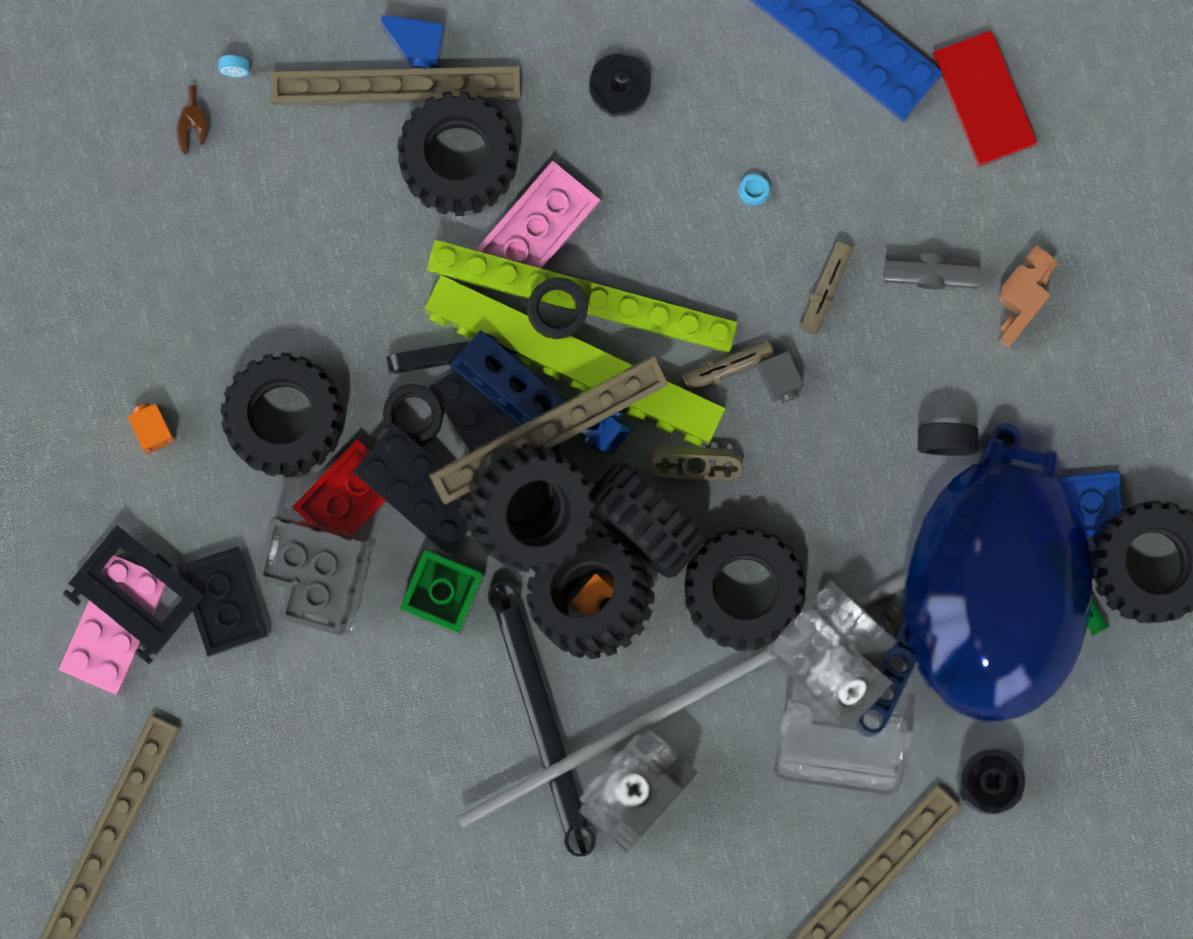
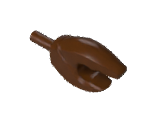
[176,85,209,155]

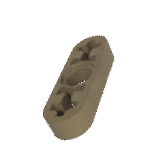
[651,446,742,481]

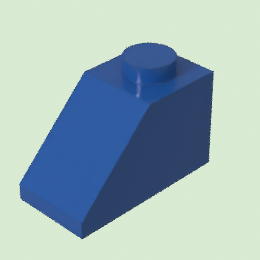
[381,15,444,69]

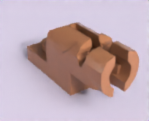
[999,246,1058,348]

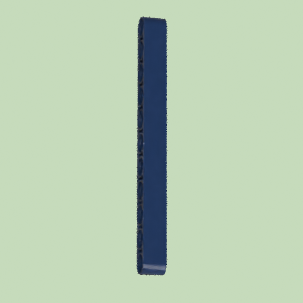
[856,423,1021,738]

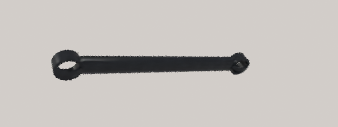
[488,581,596,857]

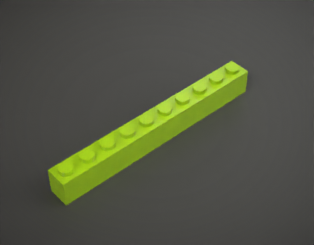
[424,275,726,447]

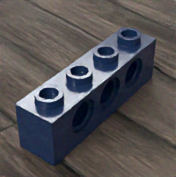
[449,330,568,426]

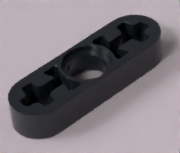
[386,341,468,374]

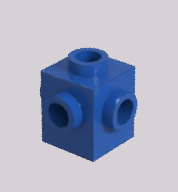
[582,411,633,453]

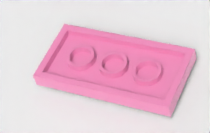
[475,161,600,269]
[59,555,166,695]

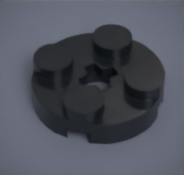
[589,53,651,117]

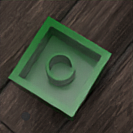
[400,550,484,636]

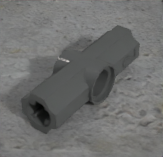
[884,253,980,289]

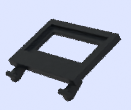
[63,525,205,665]

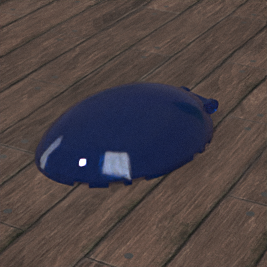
[904,439,1092,722]

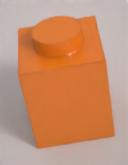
[127,402,175,455]

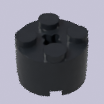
[957,749,1025,815]

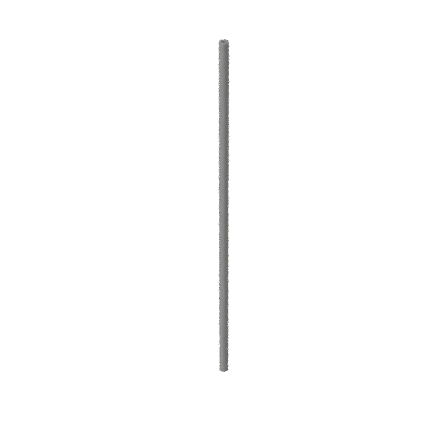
[456,559,931,829]

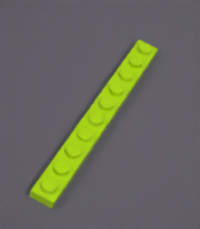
[426,240,738,354]

